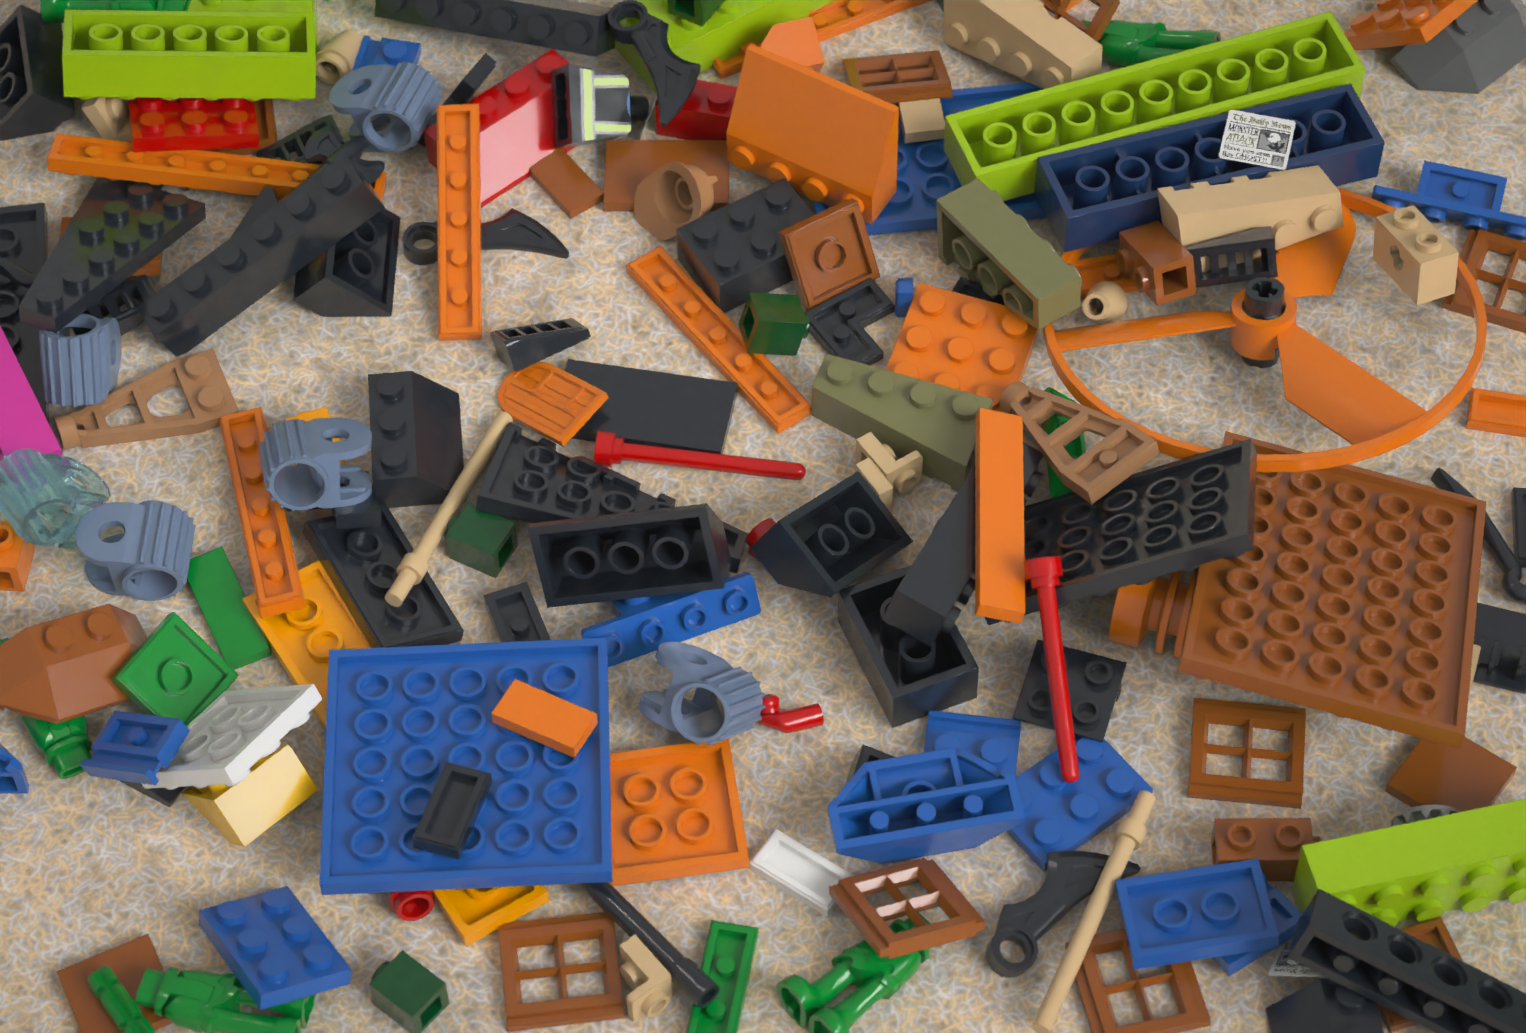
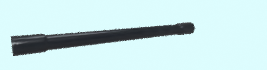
[577,882,719,1008]

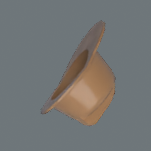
[634,160,718,241]

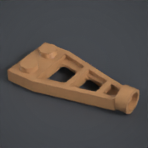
[53,348,239,451]
[1000,381,1160,504]

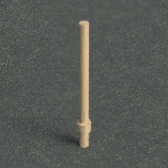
[385,411,513,607]
[1031,790,1156,1033]

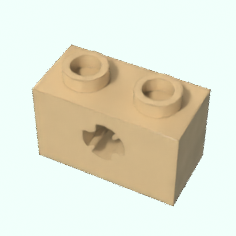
[1373,205,1459,305]

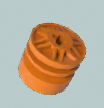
[1108,568,1197,660]

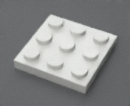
[142,684,322,790]

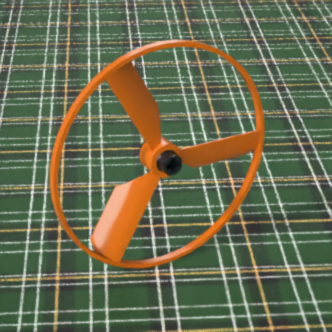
[1043,188,1487,472]

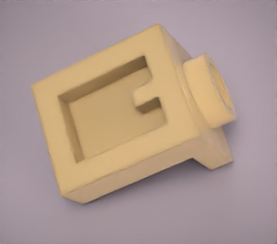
[82,97,132,142]
[856,431,923,494]
[619,935,673,1023]

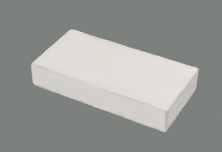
[749,829,853,917]

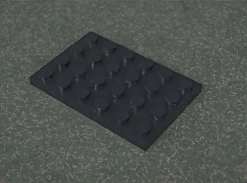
[985,439,1257,626]

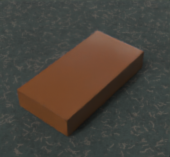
[529,149,604,219]

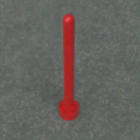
[594,431,806,480]
[1023,556,1080,783]

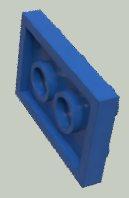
[1006,736,1153,872]
[1115,859,1279,970]
[199,886,351,1010]

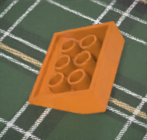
[726,44,899,225]

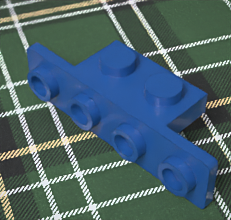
[1372,160,1526,241]
[581,572,761,667]

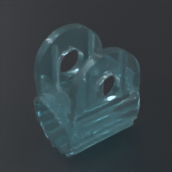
[0,448,111,549]

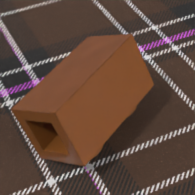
[1116,220,1197,306]
[1211,818,1321,882]

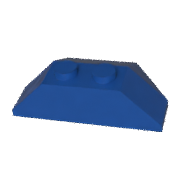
[827,747,1026,864]

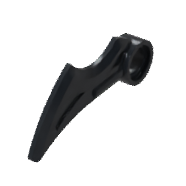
[608,0,701,127]
[402,208,569,266]
[985,851,1141,978]

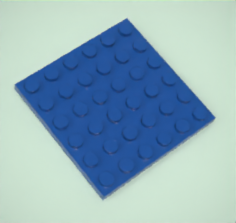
[319,638,613,895]

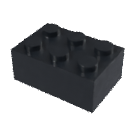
[676,178,814,313]
[838,565,979,728]

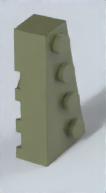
[936,178,1082,330]
[812,354,993,492]

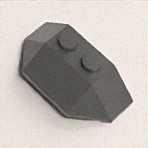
[1390,0,1526,94]

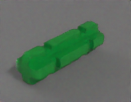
[88,966,154,1033]

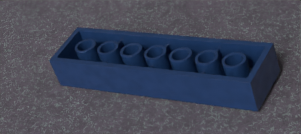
[1034,83,1385,252]

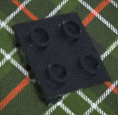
[1473,602,1526,694]
[1012,639,1127,743]

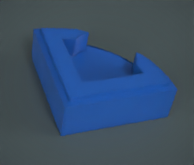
[895,277,913,318]

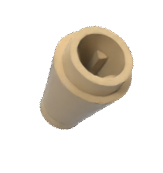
[316,29,362,85]
[1082,282,1127,324]

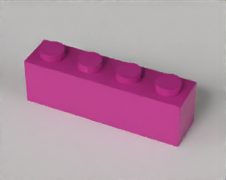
[0,326,69,494]

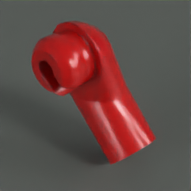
[758,694,824,734]

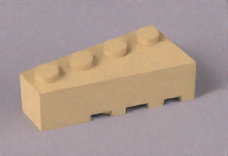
[944,0,1102,89]
[1157,165,1344,273]

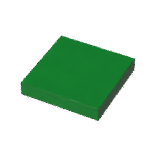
[111,612,239,726]

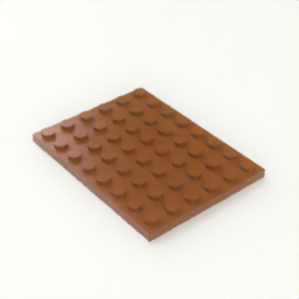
[1178,431,1487,749]

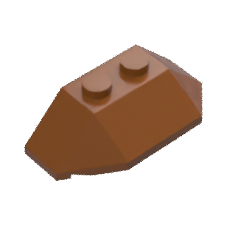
[0,604,148,724]

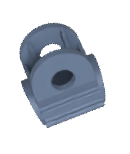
[329,62,443,152]
[39,314,122,407]
[259,418,372,511]
[75,500,196,601]
[638,642,766,746]

